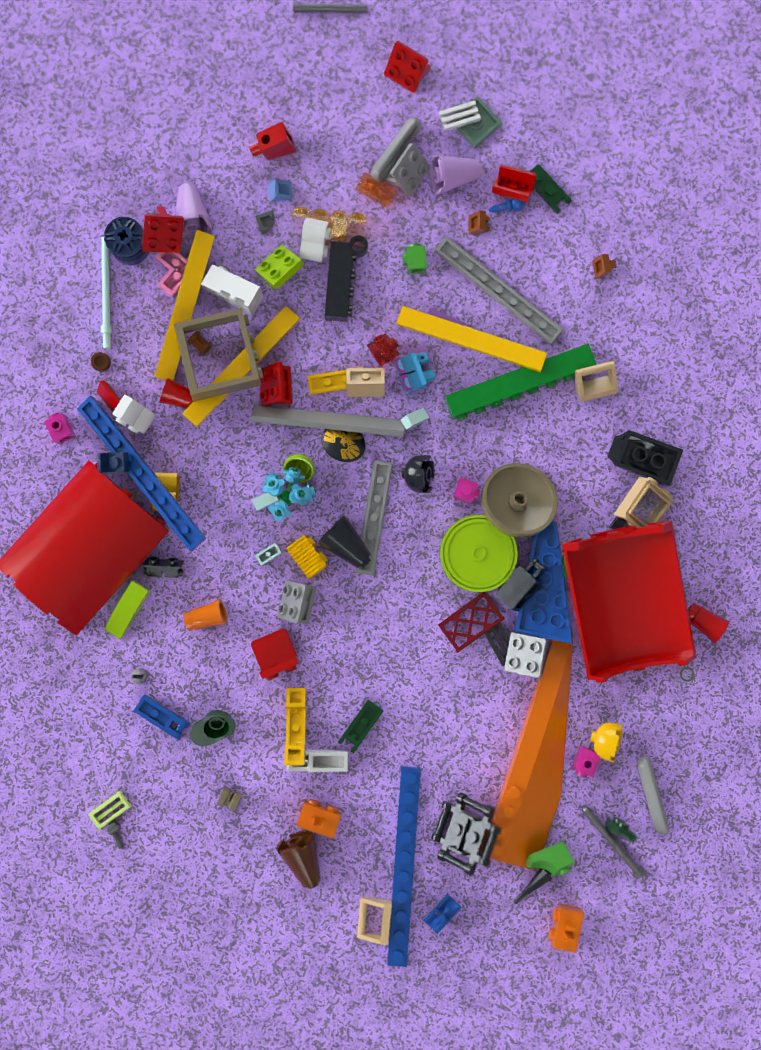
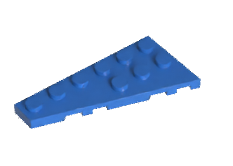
[515,521,573,644]

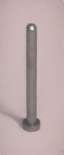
[582,806,646,880]

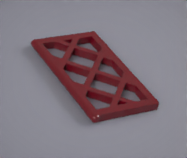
[438,592,505,653]

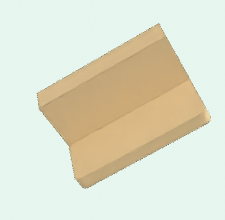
[346,368,385,397]

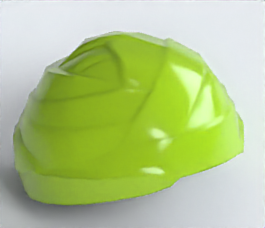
[283,454,315,483]

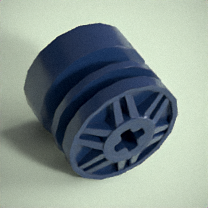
[104,217,149,265]

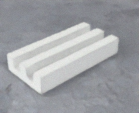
[439,101,481,132]

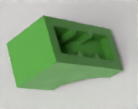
[525,841,575,877]

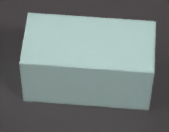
[401,408,429,430]
[252,492,279,511]
[255,543,282,566]

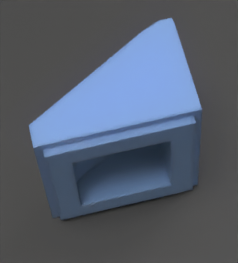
[269,179,292,202]

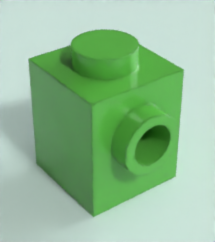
[402,243,427,274]

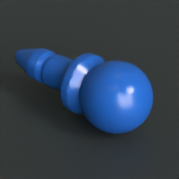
[489,198,525,213]

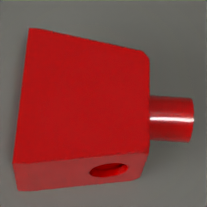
[249,121,296,160]

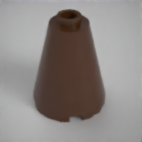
[276,830,321,889]

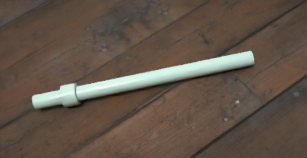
[101,237,112,349]

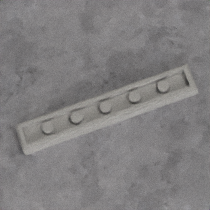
[355,460,393,576]

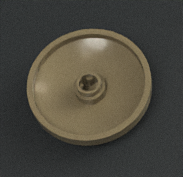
[481,463,558,537]

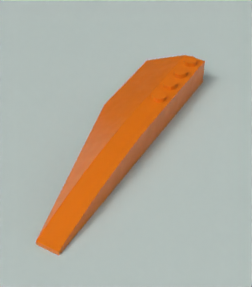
[490,636,574,870]

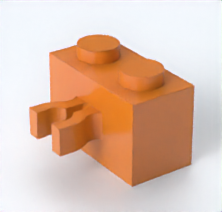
[296,799,341,839]
[548,903,584,953]

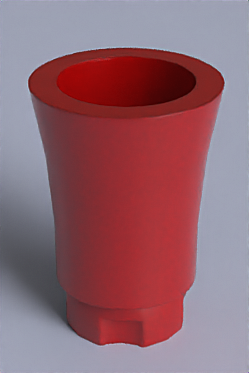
[159,378,193,409]
[688,603,730,643]

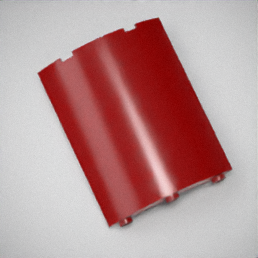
[0,460,169,636]
[562,521,697,683]

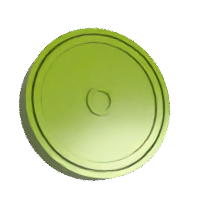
[439,515,518,592]

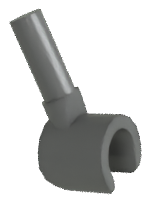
[107,820,124,849]

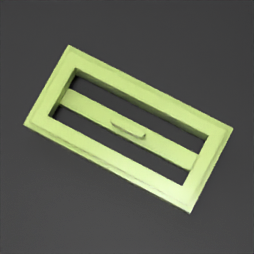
[88,790,132,830]

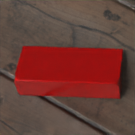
[97,380,121,412]

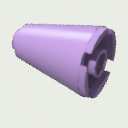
[429,155,483,194]
[175,182,212,239]

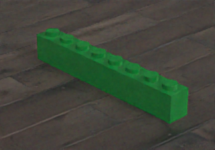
[444,343,597,421]

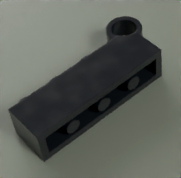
[324,235,368,322]

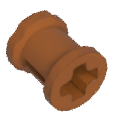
[187,331,213,356]

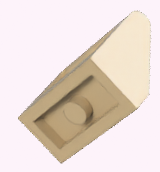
[575,361,618,402]
[357,897,392,945]

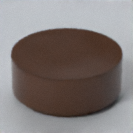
[91,352,111,372]

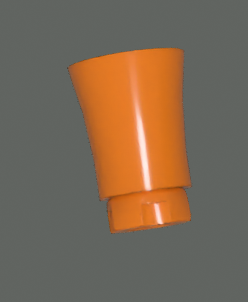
[183,599,228,631]

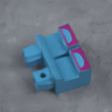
[393,352,436,395]

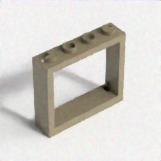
[174,308,263,402]

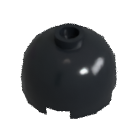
[402,455,435,493]

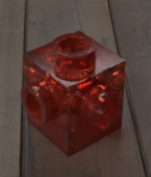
[366,333,400,367]

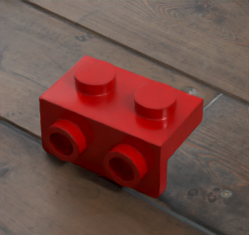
[491,165,537,202]

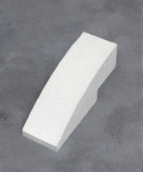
[287,749,348,772]

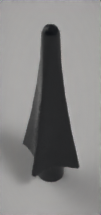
[514,868,553,904]

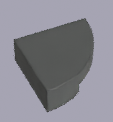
[255,210,275,235]

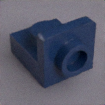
[97,452,129,473]

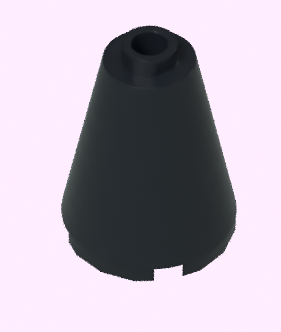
[318,516,371,568]

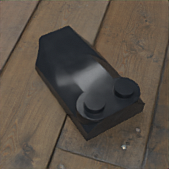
[607,430,683,486]

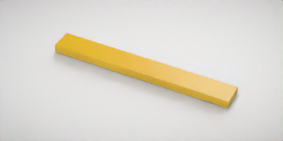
[154,230,215,381]
[182,306,300,427]
[396,306,547,373]

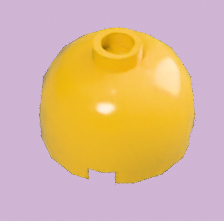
[590,722,624,763]

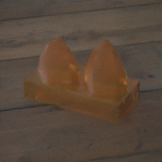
[355,172,397,209]

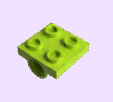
[255,245,305,291]

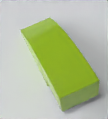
[105,581,151,640]

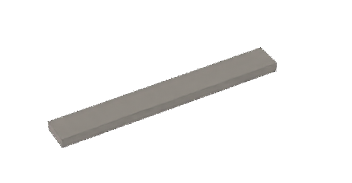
[434,236,564,345]
[251,405,404,437]

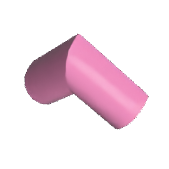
[155,252,187,298]

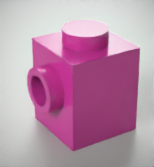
[44,413,76,444]
[453,478,480,504]
[572,746,600,778]

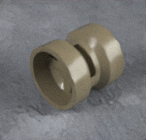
[217,786,243,812]

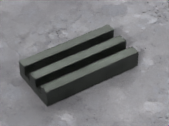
[485,623,510,666]

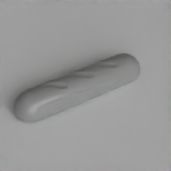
[371,117,421,182]
[637,756,670,835]

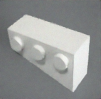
[201,265,264,316]

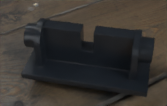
[142,556,184,578]

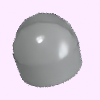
[131,668,147,684]

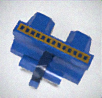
[423,893,461,934]

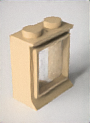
[614,477,675,529]

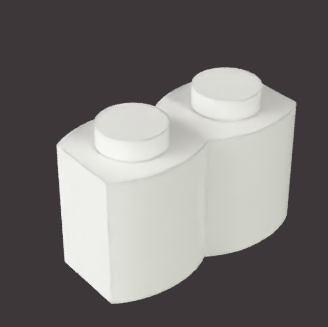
[300,217,331,262]
[112,394,156,434]

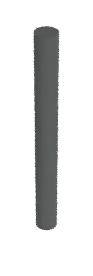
[293,4,367,13]

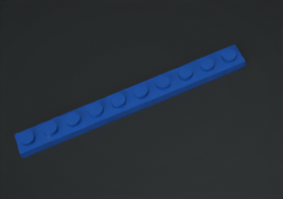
[77,396,207,551]
[387,766,421,967]

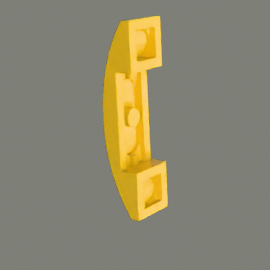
[284,688,306,766]

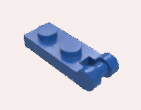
[133,694,190,740]

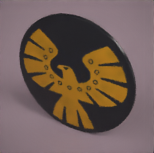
[321,429,366,462]

